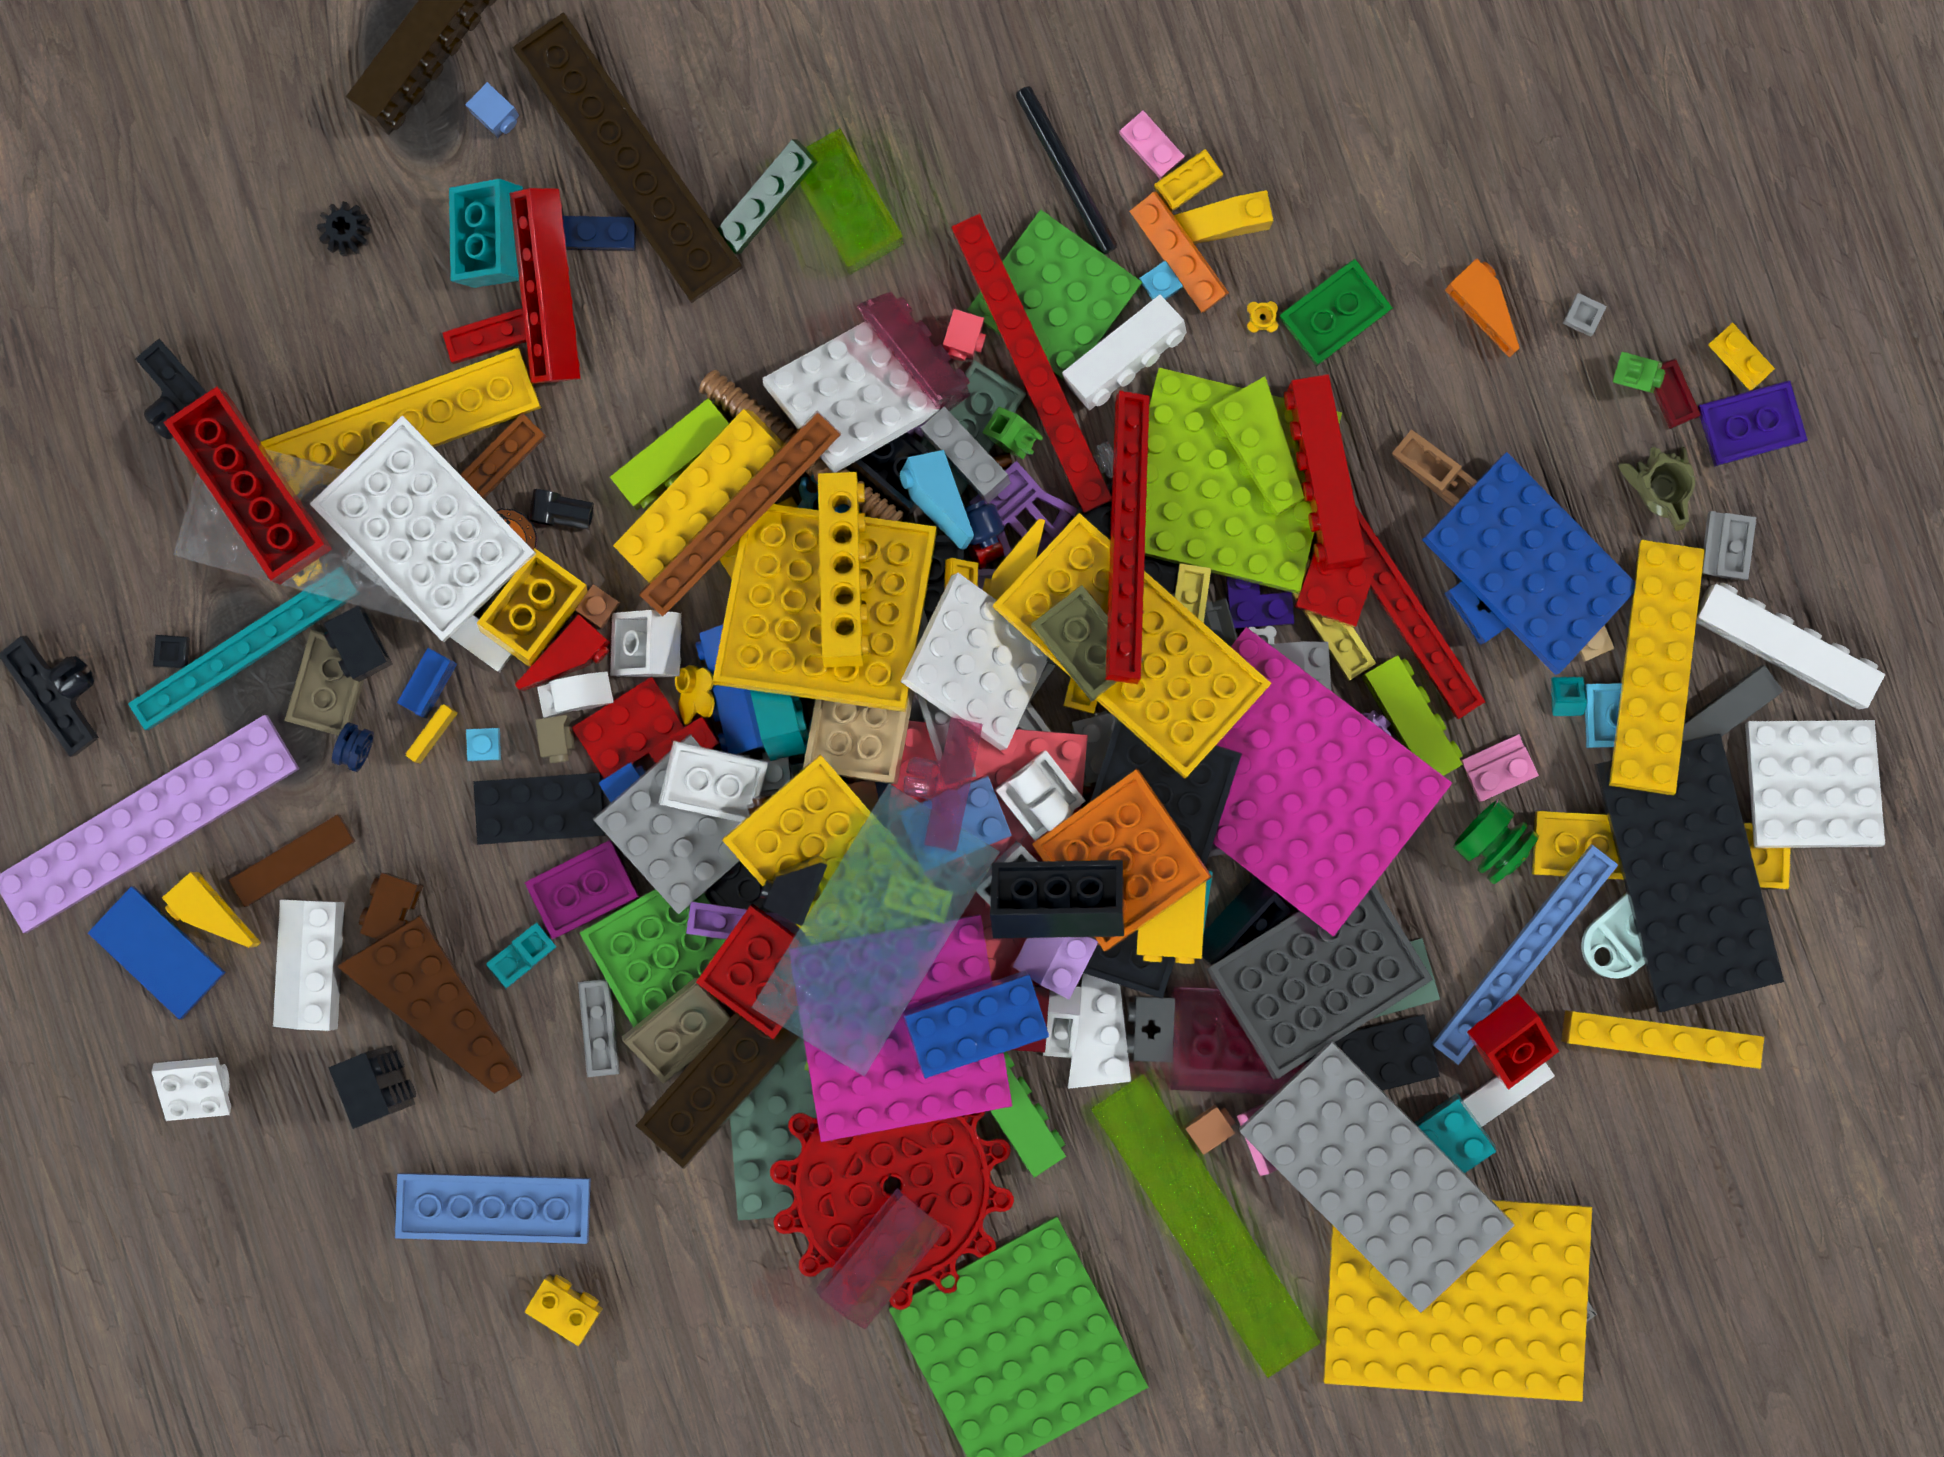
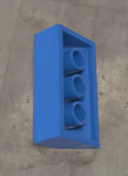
[696,624,765,755]

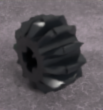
[317,201,372,256]

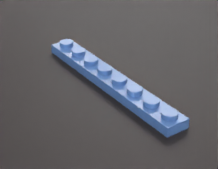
[1432,844,1618,1065]

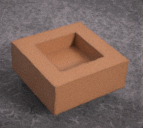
[575,584,620,629]

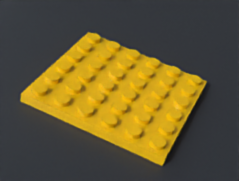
[713,504,937,712]

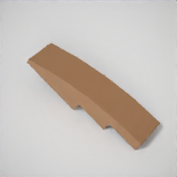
[1392,429,1477,507]

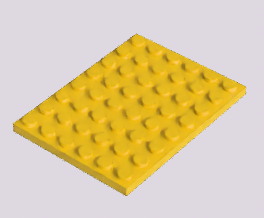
[1323,1199,1592,1402]

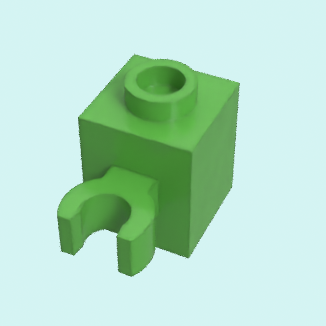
[1613,352,1665,393]
[982,407,1043,459]

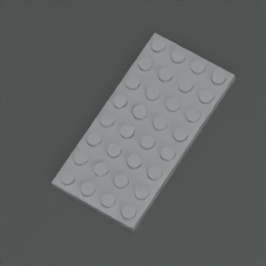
[1239,1040,1515,1313]

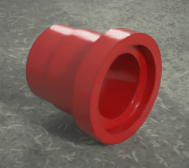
[967,537,1004,570]

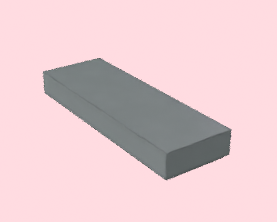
[578,979,620,1077]

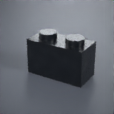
[324,606,393,682]

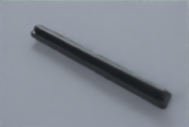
[1016,86,1117,255]

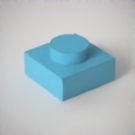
[1139,260,1183,300]
[466,728,501,761]

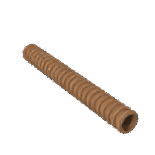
[699,370,904,522]

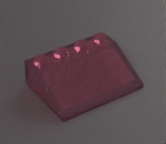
[1170,987,1302,1095]

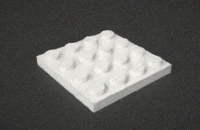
[763,320,939,473]
[900,573,1047,751]
[1745,720,1885,848]

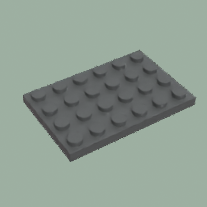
[1207,885,1433,1080]

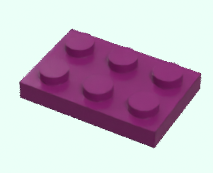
[524,840,639,939]

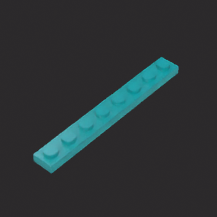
[128,566,361,731]

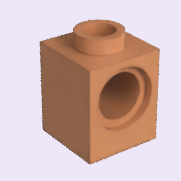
[1184,1104,1235,1155]

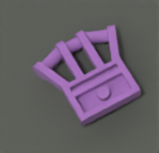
[969,461,1078,558]

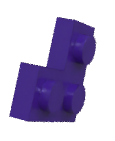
[1226,576,1294,629]

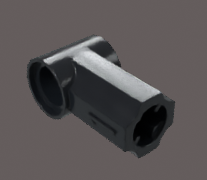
[528,489,594,530]

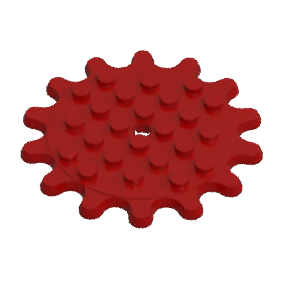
[770,1112,1014,1310]

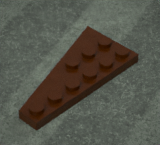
[337,915,523,1094]

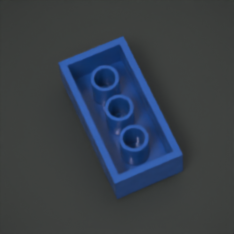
[902,971,1049,1079]

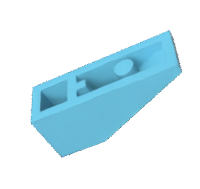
[900,450,974,550]

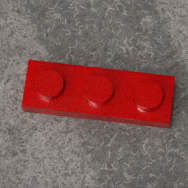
[442,308,526,365]

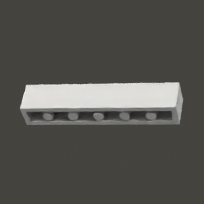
[1696,583,1885,710]

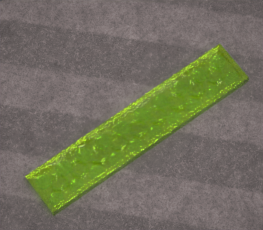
[1090,1074,1321,1378]

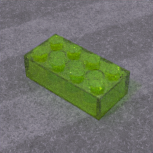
[798,128,904,275]

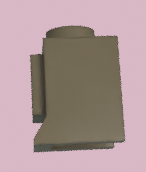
[535,715,575,763]

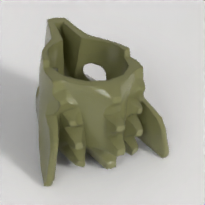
[1618,447,1695,531]

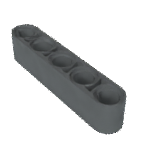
[1682,665,1783,743]

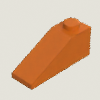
[1445,258,1520,358]

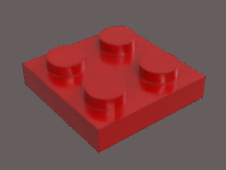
[1295,550,1377,628]

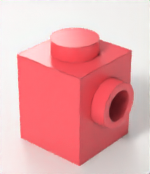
[943,309,986,361]

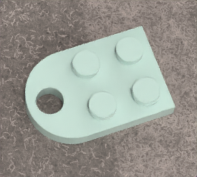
[1581,892,1645,978]

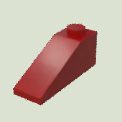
[515,615,611,691]

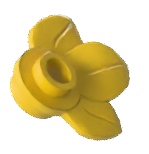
[675,665,715,725]

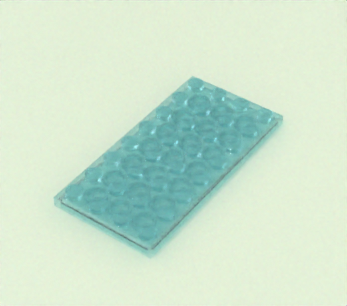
[751,784,1000,1076]

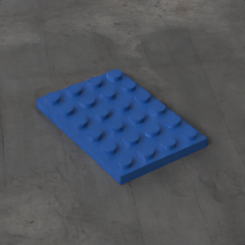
[1422,452,1635,675]

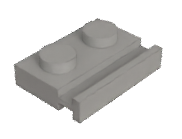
[1702,511,1756,581]

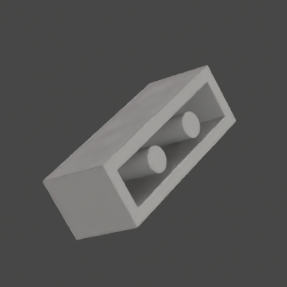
[921,406,1011,503]

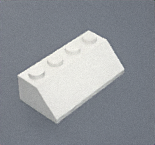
[273,900,345,1031]

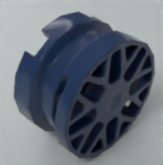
[332,722,374,772]

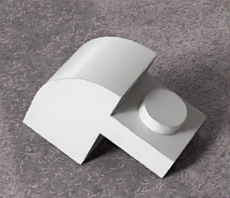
[537,672,614,718]

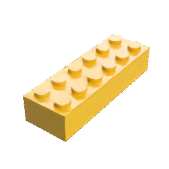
[613,409,785,582]

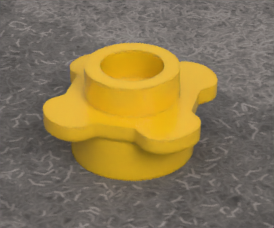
[1247,301,1278,333]

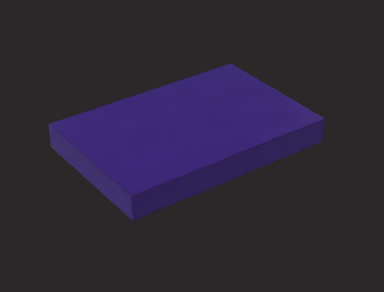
[1697,381,1808,467]

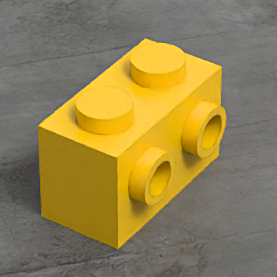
[524,1275,603,1346]

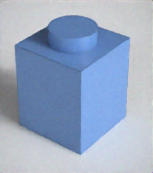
[465,82,519,138]

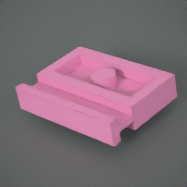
[1460,734,1539,802]

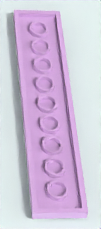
[0,715,299,933]

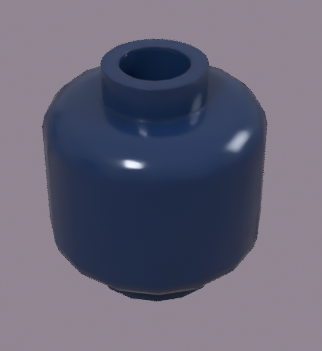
[965,500,1004,549]

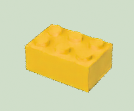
[477,548,588,667]

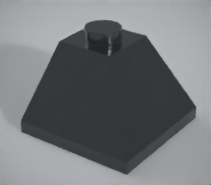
[760,855,827,926]

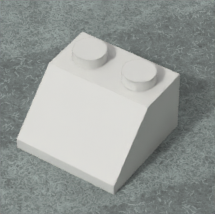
[610,610,682,677]

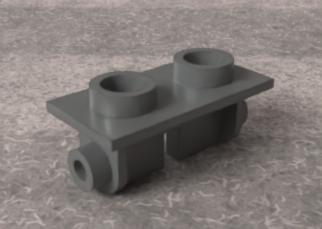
[1204,598,1237,647]

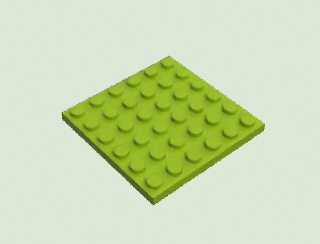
[1145,368,1342,594]

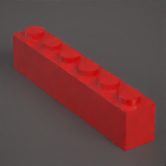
[509,188,581,383]
[1284,374,1366,571]

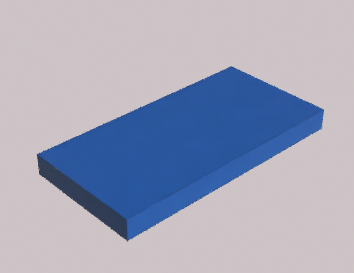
[88,886,226,1020]

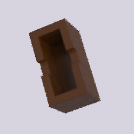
[359,873,424,940]

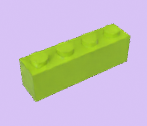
[610,398,729,510]
[1361,655,1463,776]

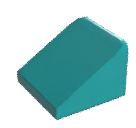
[1551,677,1587,716]

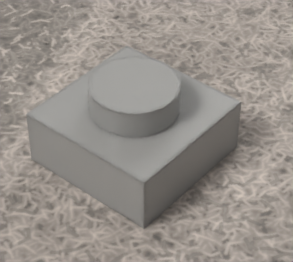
[1562,293,1607,337]

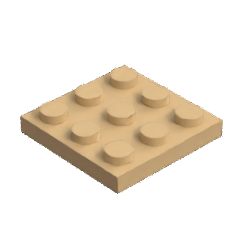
[803,689,914,785]

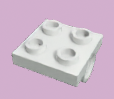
[995,750,1085,841]
[151,1057,231,1121]

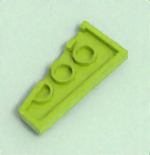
[1210,376,1305,516]

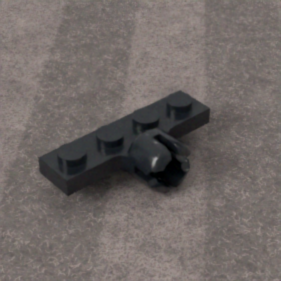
[135,339,207,439]
[0,636,99,757]

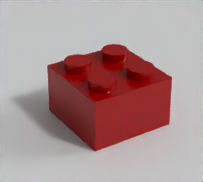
[1467,993,1559,1090]

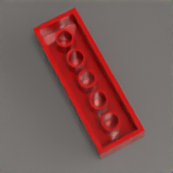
[163,386,333,585]

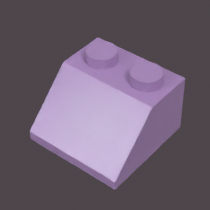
[1013,937,1098,999]

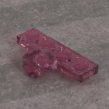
[903,717,983,852]

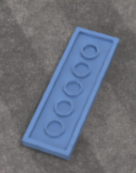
[395,1173,591,1244]

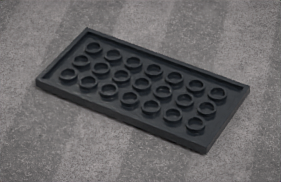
[1083,719,1242,999]
[1594,734,1784,1013]

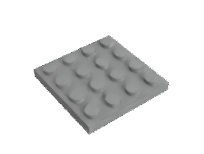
[593,734,741,914]

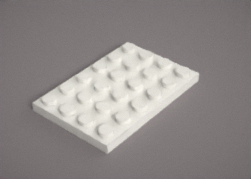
[310,416,536,642]

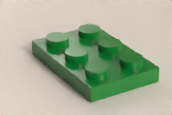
[1279,259,1393,367]

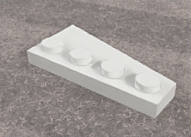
[1068,973,1131,1089]

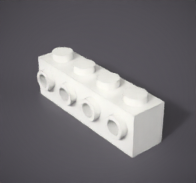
[1062,295,1187,411]

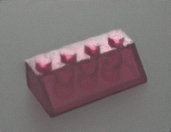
[857,291,971,411]
[815,1188,947,1329]

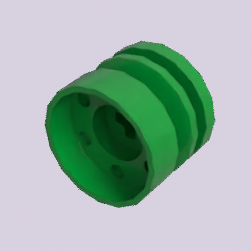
[1453,799,1539,884]

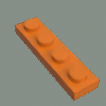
[1129,192,1229,313]

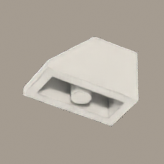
[1043,987,1081,1058]

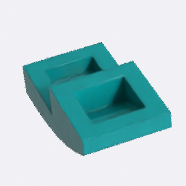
[486,922,557,990]

